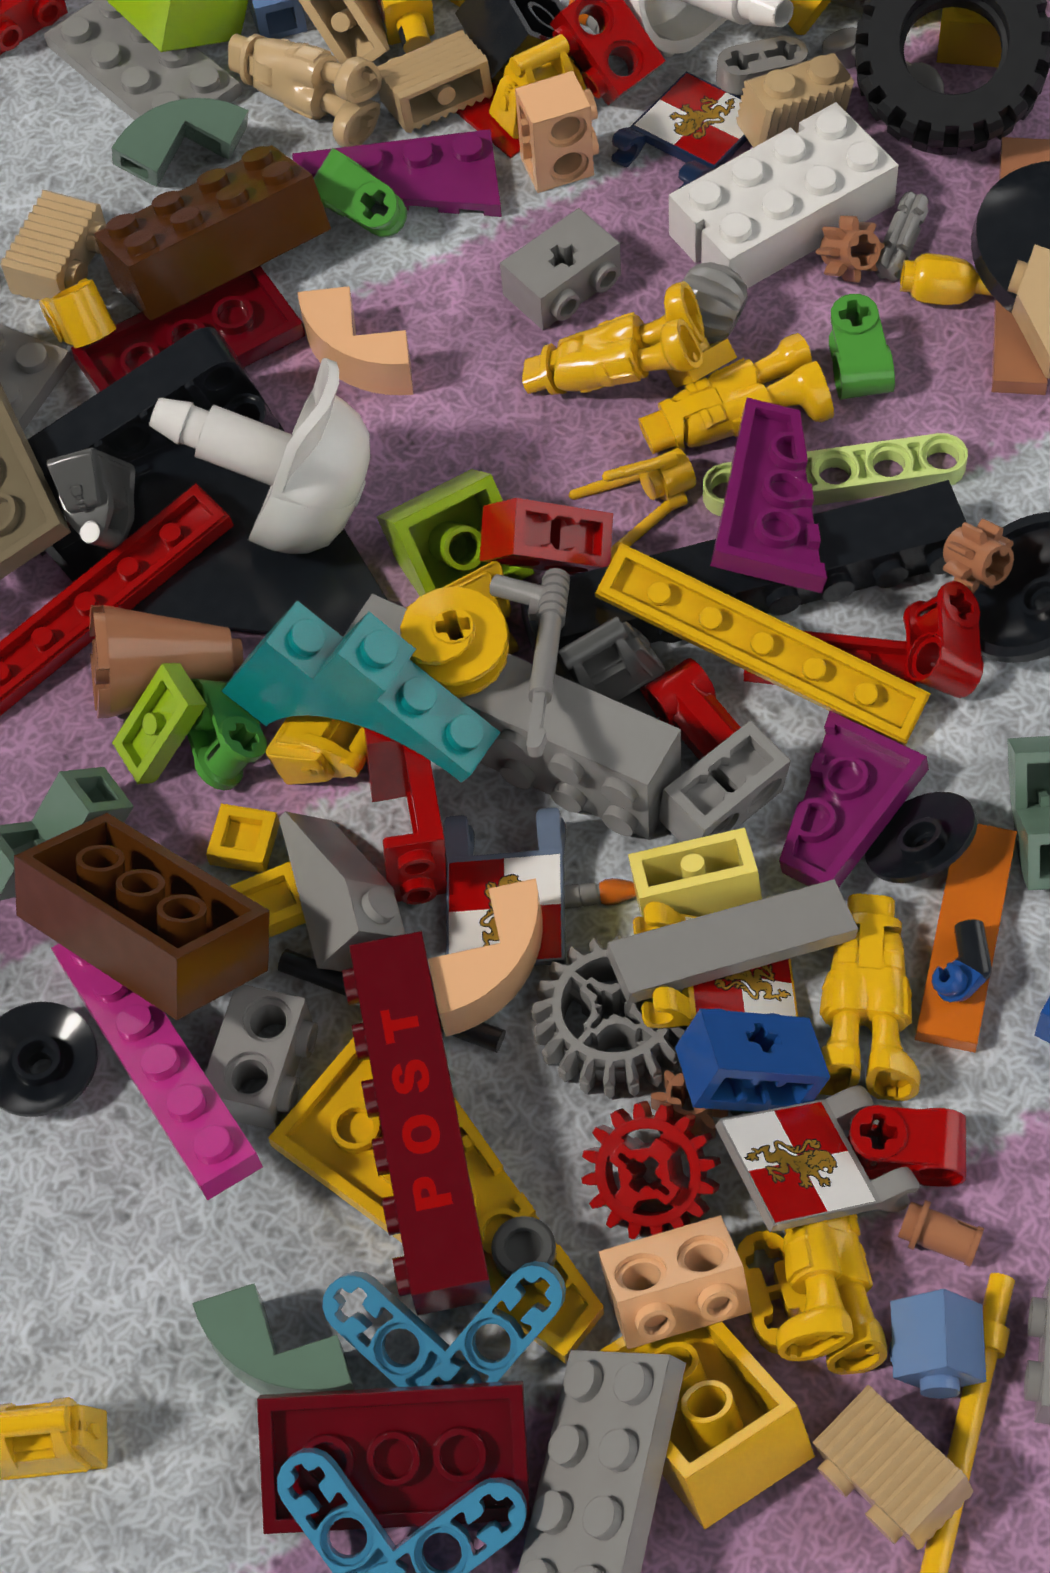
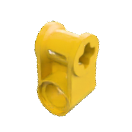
[39,278,116,348]

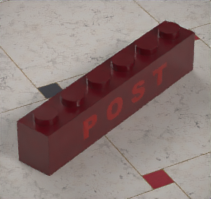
[342,931,493,1316]

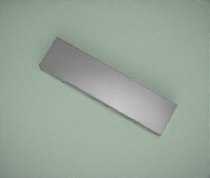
[606,879,858,1004]

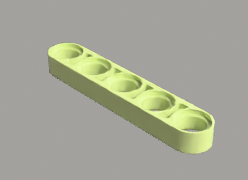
[703,433,968,516]

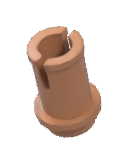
[898,1200,984,1267]

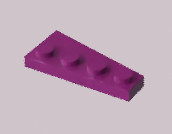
[292,129,502,217]
[710,397,827,593]

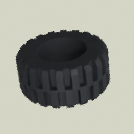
[855,0,1050,155]

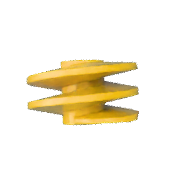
[400,586,509,698]

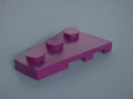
[779,711,929,888]

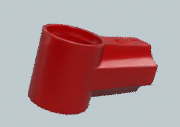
[640,658,741,760]

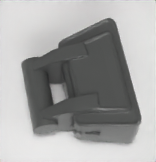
[47,448,135,551]
[555,616,665,701]

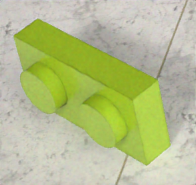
[112,663,207,784]

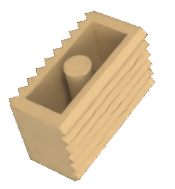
[377,29,493,133]
[736,53,854,148]
[1,190,106,301]
[812,1385,974,1550]

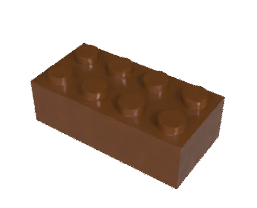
[93,145,331,321]
[14,813,270,1020]

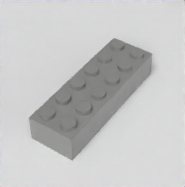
[343,594,681,840]

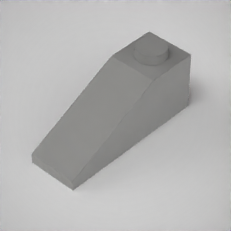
[279,811,406,971]

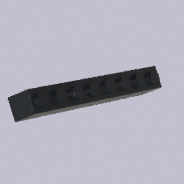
[521,480,967,661]

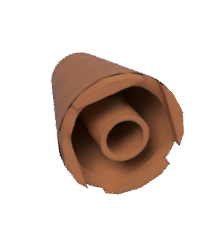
[89,605,243,719]

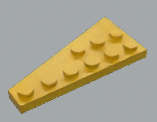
[268,1038,604,1364]

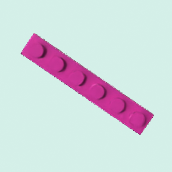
[51,944,263,1201]

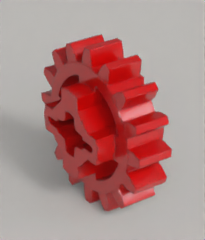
[581,1101,721,1240]

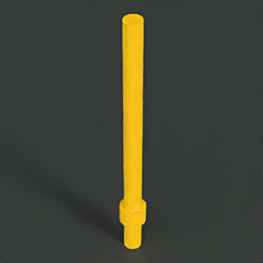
[920,1273,1015,1573]

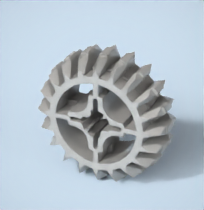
[531,935,688,1099]

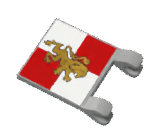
[715,1085,920,1232]

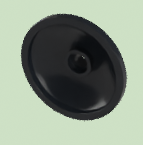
[973,512,1050,663]

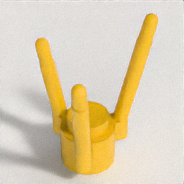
[569,448,696,561]

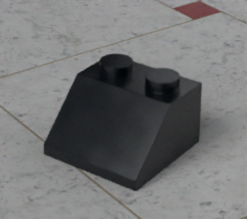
[455,0,583,85]

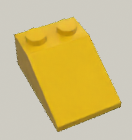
[599,1321,815,1530]

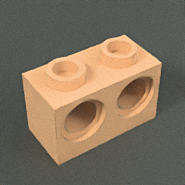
[515,71,599,193]
[598,1215,752,1349]

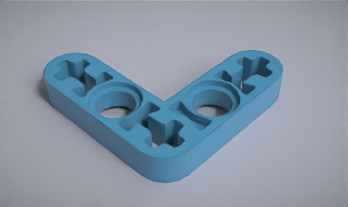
[322,1261,566,1387]
[277,1448,527,1573]

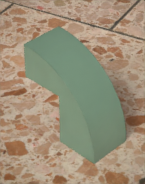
[111,98,249,187]
[1007,736,1050,890]
[0,767,134,900]
[192,1283,355,1395]

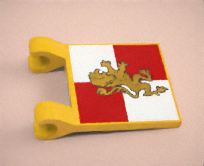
[633,901,798,1029]

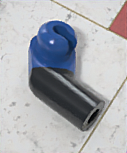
[932,919,992,1002]

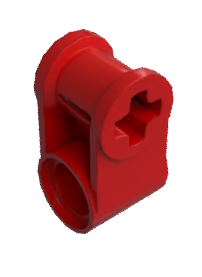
[903,581,984,698]
[847,1105,966,1187]

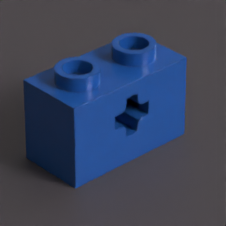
[675,1008,830,1112]

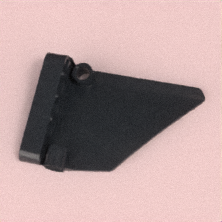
[27,327,388,636]

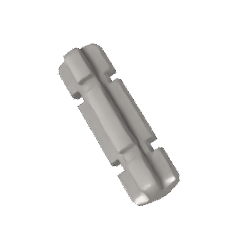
[875,191,929,281]

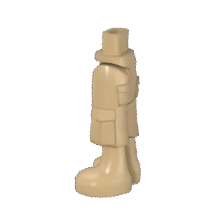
[228,34,382,147]

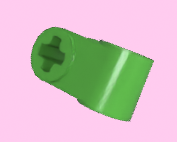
[314,148,407,237]
[829,294,895,400]
[187,679,267,791]

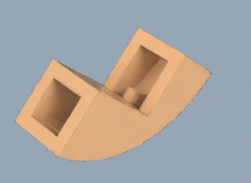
[297,286,413,395]
[428,878,543,1037]

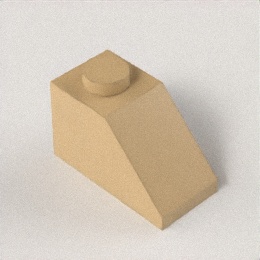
[298,0,390,64]
[1007,245,1050,379]

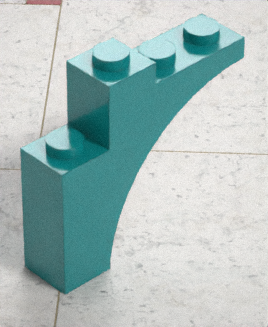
[221,601,500,783]

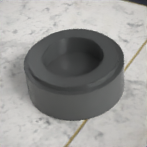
[491,1216,557,1285]

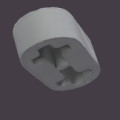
[716,36,808,95]

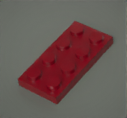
[71,266,305,393]
[257,1381,531,1534]

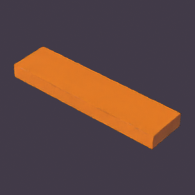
[915,824,1017,1053]

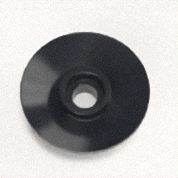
[865,792,978,883]
[0,1002,98,1117]

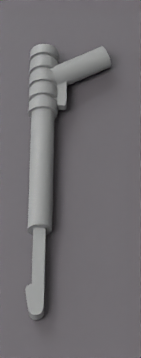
[490,568,570,758]

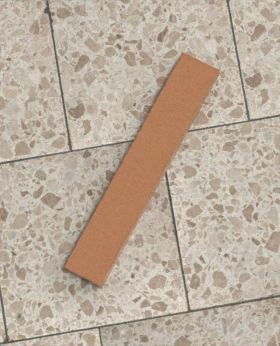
[991,137,1050,395]

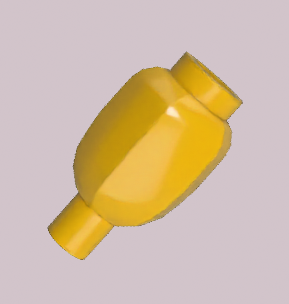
[900,253,992,305]

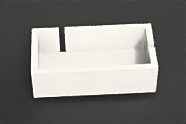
[669,102,899,288]

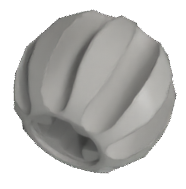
[683,262,748,342]

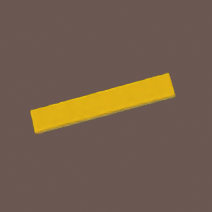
[595,543,931,746]

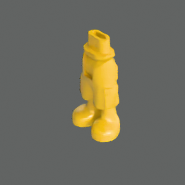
[522,281,705,395]
[638,333,834,454]
[819,893,921,1101]
[776,1214,888,1375]

